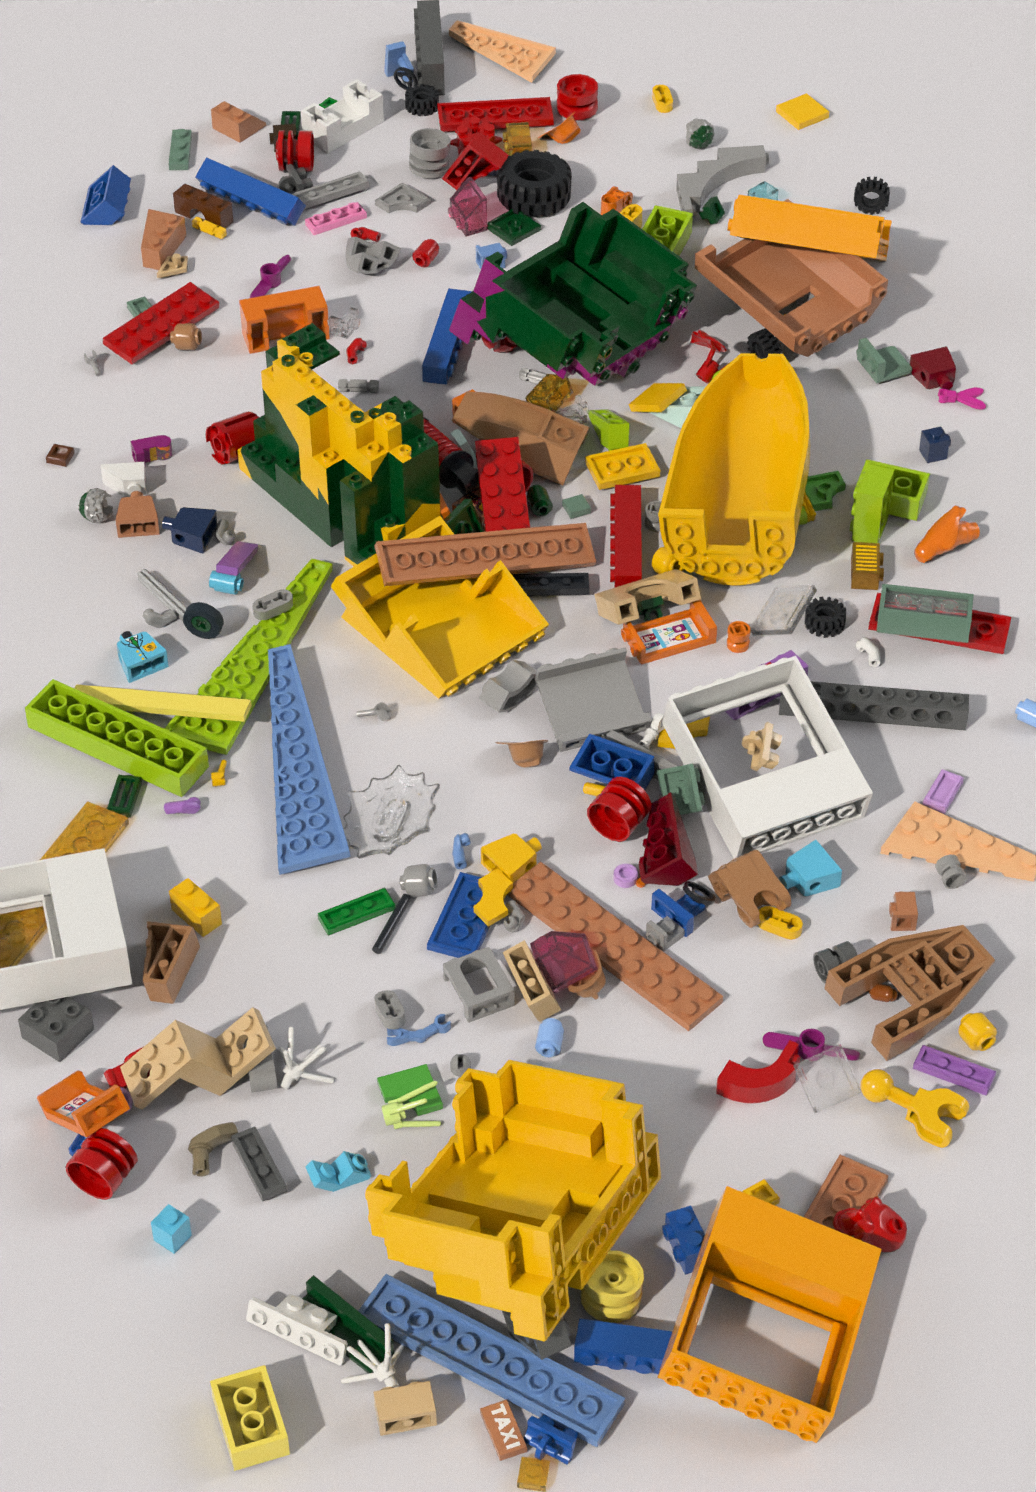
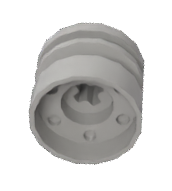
[409,128,450,179]

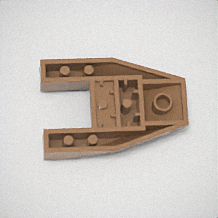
[824,925,995,1061]

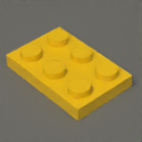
[585,443,660,490]

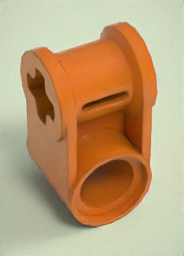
[600,186,633,215]

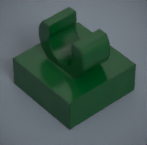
[699,196,725,225]
[637,596,664,622]

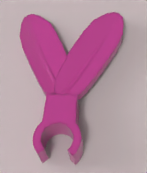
[938,387,986,409]

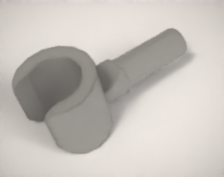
[84,350,101,376]
[357,702,391,721]

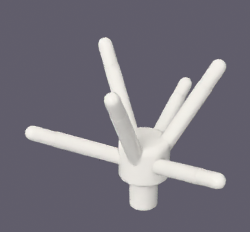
[279,1026,334,1090]
[341,1323,405,1388]

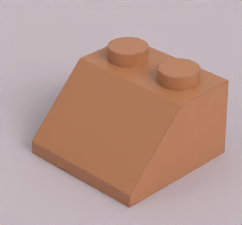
[211,101,266,143]

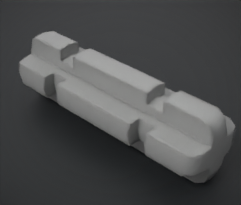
[519,368,559,389]
[338,379,379,392]

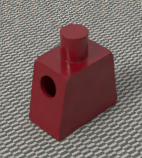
[910,346,956,390]

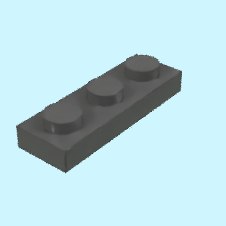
[231,1126,287,1202]

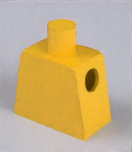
[481,833,542,883]

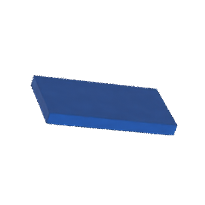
[427,872,490,958]

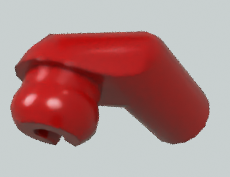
[350,227,381,242]
[346,338,367,364]

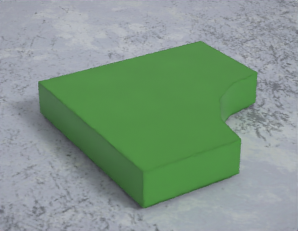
[805,470,846,512]
[377,1064,443,1116]

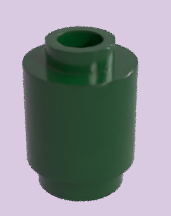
[526,485,553,516]

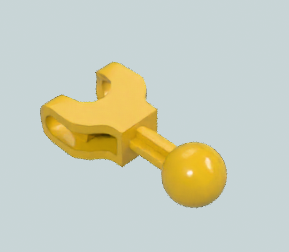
[860,1069,969,1148]

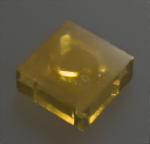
[517,1457,550,1492]

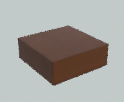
[46,444,75,467]

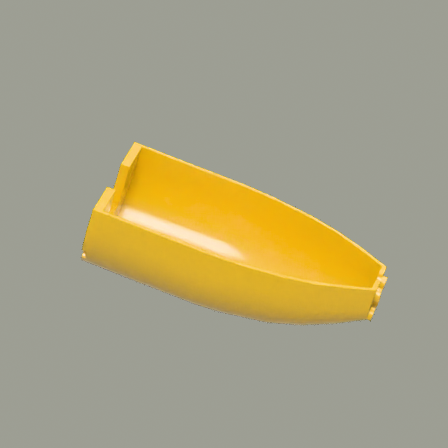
[658,353,811,585]

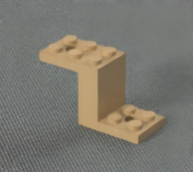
[120,1007,276,1109]

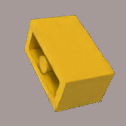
[169,878,222,937]

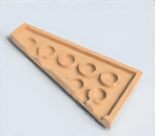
[449,20,556,83]
[880,801,1036,882]

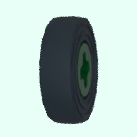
[183,602,224,639]

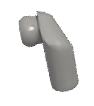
[215,519,236,545]
[143,609,177,628]

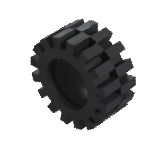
[405,84,439,116]
[854,176,890,215]
[747,328,782,359]
[804,596,846,638]

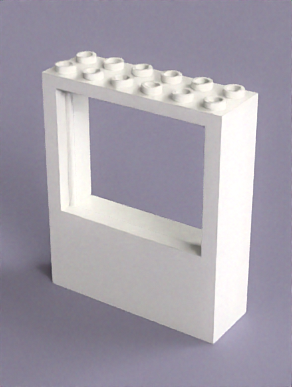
[662,656,873,859]
[0,848,132,1010]

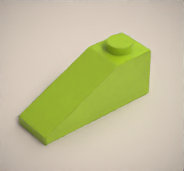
[588,409,630,451]

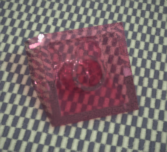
[448,177,487,237]

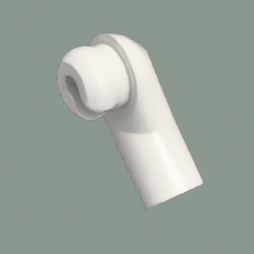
[856,637,880,667]

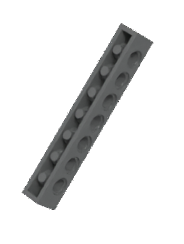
[779,681,969,730]

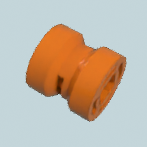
[727,621,751,653]

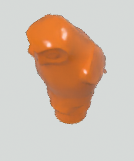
[914,505,980,563]

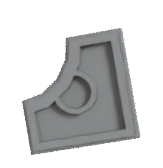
[375,183,430,213]

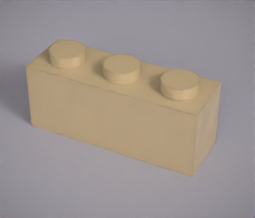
[503,940,561,1022]

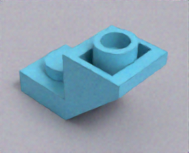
[305,1151,372,1192]

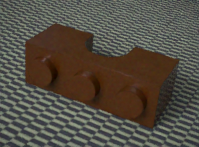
[173,184,234,228]

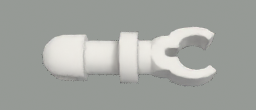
[638,713,665,750]

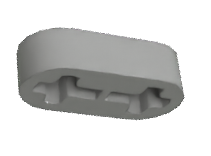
[252,589,293,620]
[374,990,406,1030]

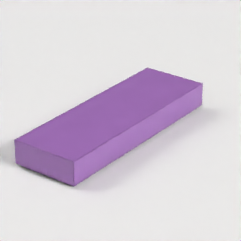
[216,541,258,576]
[913,1045,996,1096]

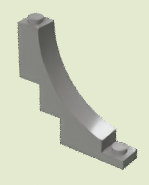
[676,145,769,217]

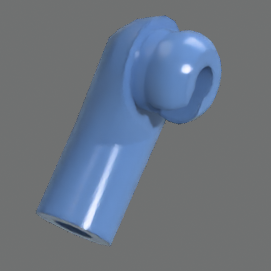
[452,833,471,869]

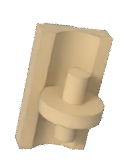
[742,722,782,771]

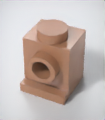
[889,891,918,931]

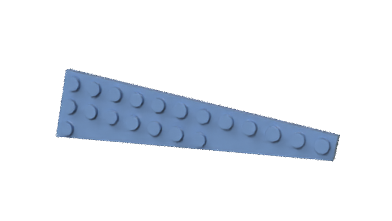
[268,644,351,875]

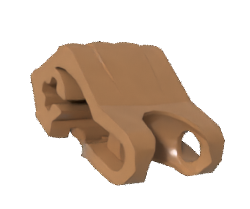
[708,850,791,928]

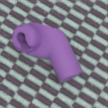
[164,797,201,814]

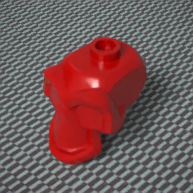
[833,1196,907,1252]

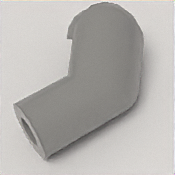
[504,900,525,932]

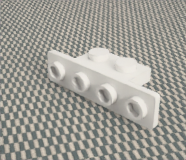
[246,1293,348,1366]

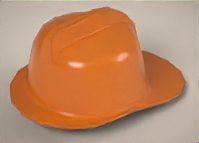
[537,112,581,144]

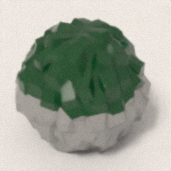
[686,118,715,149]
[78,488,113,523]

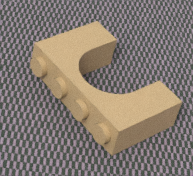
[594,569,701,625]

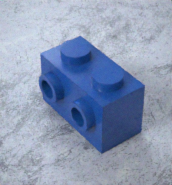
[662,1205,705,1275]

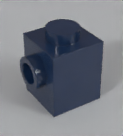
[919,426,951,463]

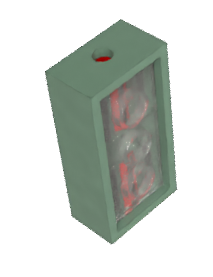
[876,584,974,643]

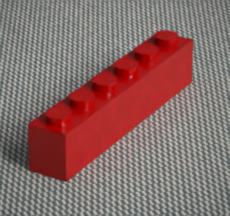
[610,485,642,588]

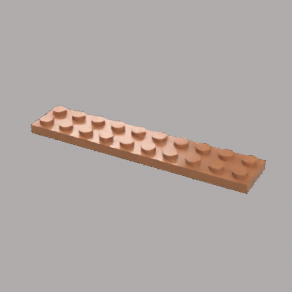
[375,523,596,586]
[507,861,723,1031]

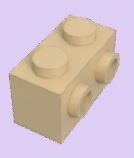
[373,1381,437,1436]

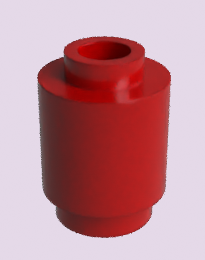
[412,239,439,267]

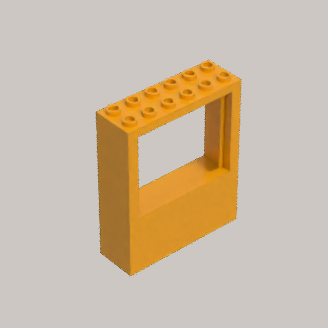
[657,1186,882,1443]

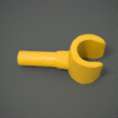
[211,760,227,787]

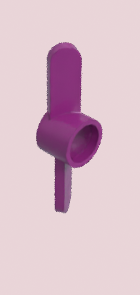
[250,255,291,298]
[763,1029,860,1062]

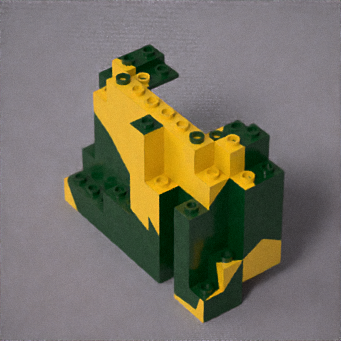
[238,323,440,567]

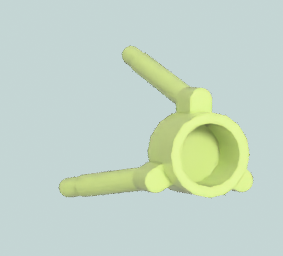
[381,1081,441,1129]

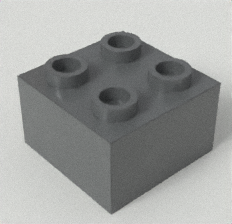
[18,997,94,1062]

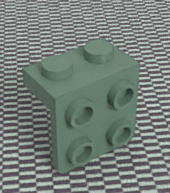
[856,338,912,384]
[657,763,704,815]

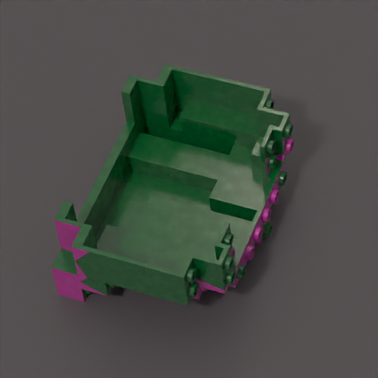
[449,202,697,386]

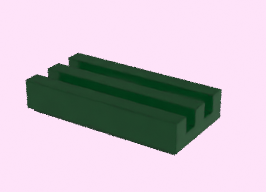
[281,111,301,139]
[106,774,142,818]

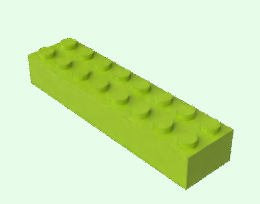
[25,679,209,797]

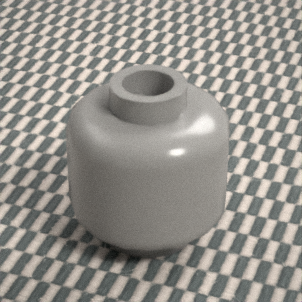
[400,864,438,897]

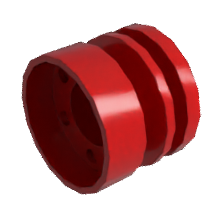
[276,130,314,172]
[587,777,651,842]
[65,1128,138,1200]

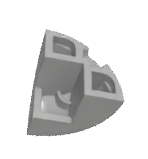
[346,237,401,274]

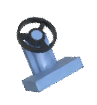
[384,41,418,90]

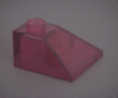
[530,931,598,994]

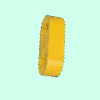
[652,85,673,113]
[758,906,803,940]

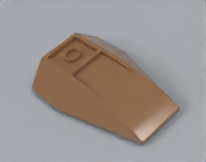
[452,392,590,485]

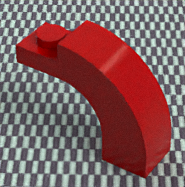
[716,1040,801,1103]

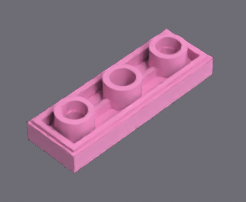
[305,202,367,235]

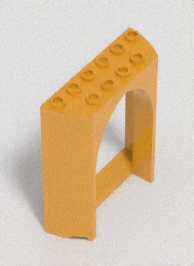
[727,195,892,261]

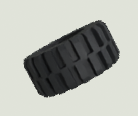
[497,150,572,217]

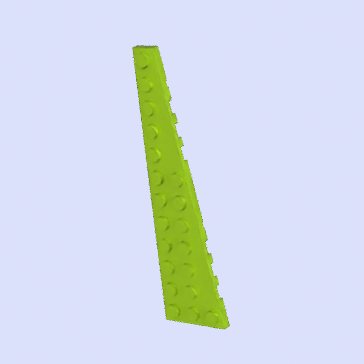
[164,559,333,755]

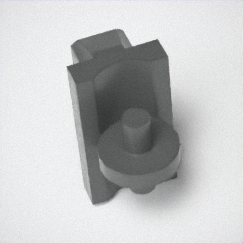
[278,164,313,193]

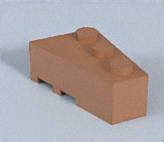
[141,209,186,270]

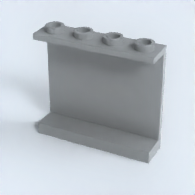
[535,647,652,752]

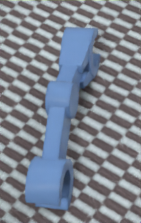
[387,1014,451,1046]

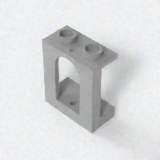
[443,947,515,1023]

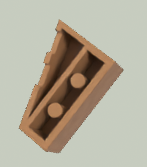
[143,921,200,1004]

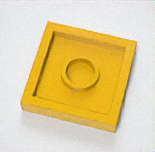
[776,93,829,130]
[628,383,687,412]

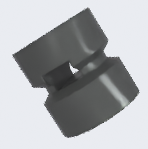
[813,941,858,983]

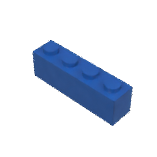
[574,1318,689,1374]

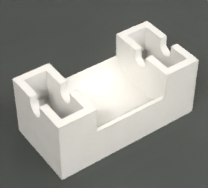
[301,79,384,153]

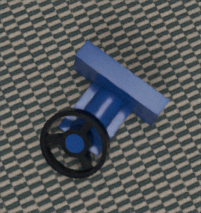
[651,881,716,937]

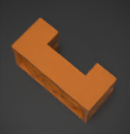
[239,286,330,354]

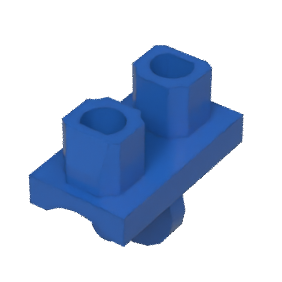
[524,1414,578,1465]

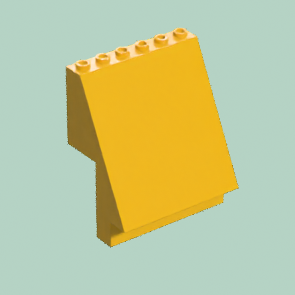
[331,516,549,699]

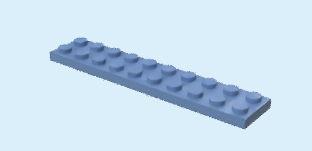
[359,1274,625,1447]

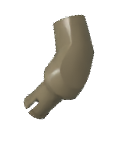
[188,1122,238,1177]

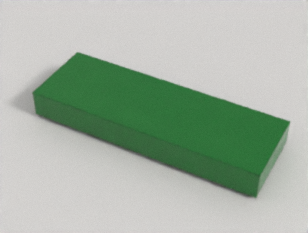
[318,887,396,936]

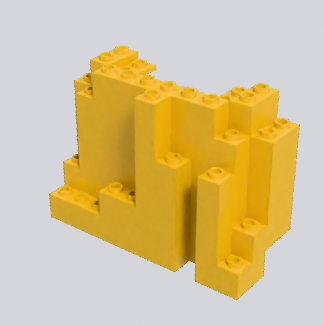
[365,1060,661,1342]

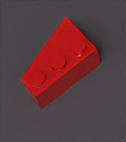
[442,132,509,191]

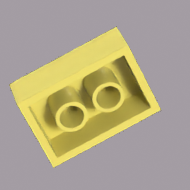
[210,1365,290,1471]

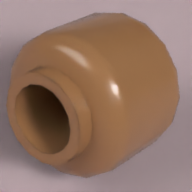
[170,323,202,350]

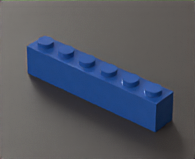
[195,157,306,226]
[422,288,472,385]

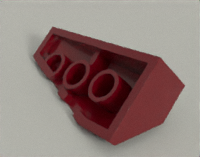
[639,792,698,886]

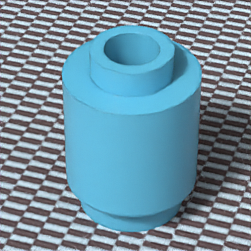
[209,570,244,595]

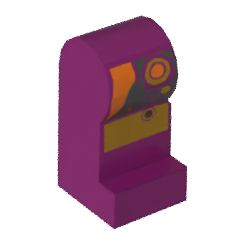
[130,435,172,467]

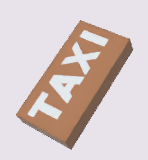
[480,1399,527,1461]

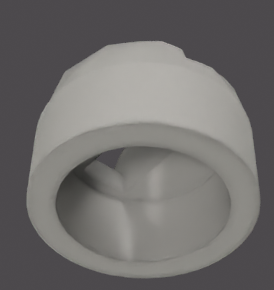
[450,1054,471,1077]

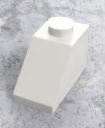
[101,462,146,497]

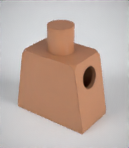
[116,491,160,538]

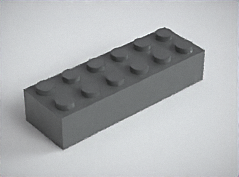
[414,0,445,95]

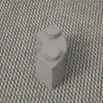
[479,660,537,712]

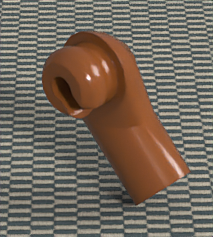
[869,984,898,1002]

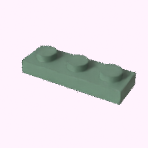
[168,129,192,170]

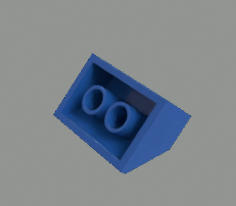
[80,165,131,225]
[569,734,655,790]

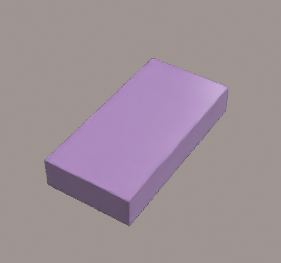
[923,769,964,814]

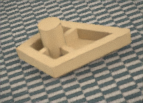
[157,253,188,278]

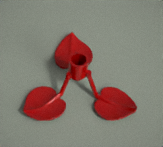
[690,330,729,384]

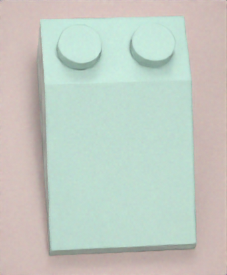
[648,386,706,428]

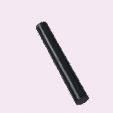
[372,894,411,954]

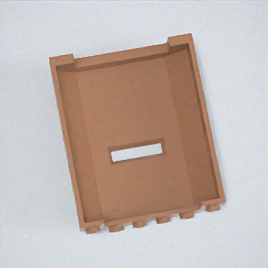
[695,199,888,357]

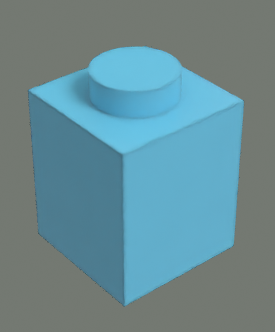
[151,1204,192,1254]

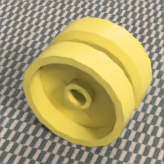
[581,1250,644,1323]

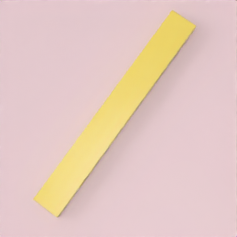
[74,684,252,722]

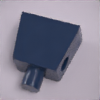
[162,507,218,554]

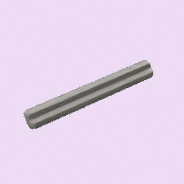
[137,569,187,621]

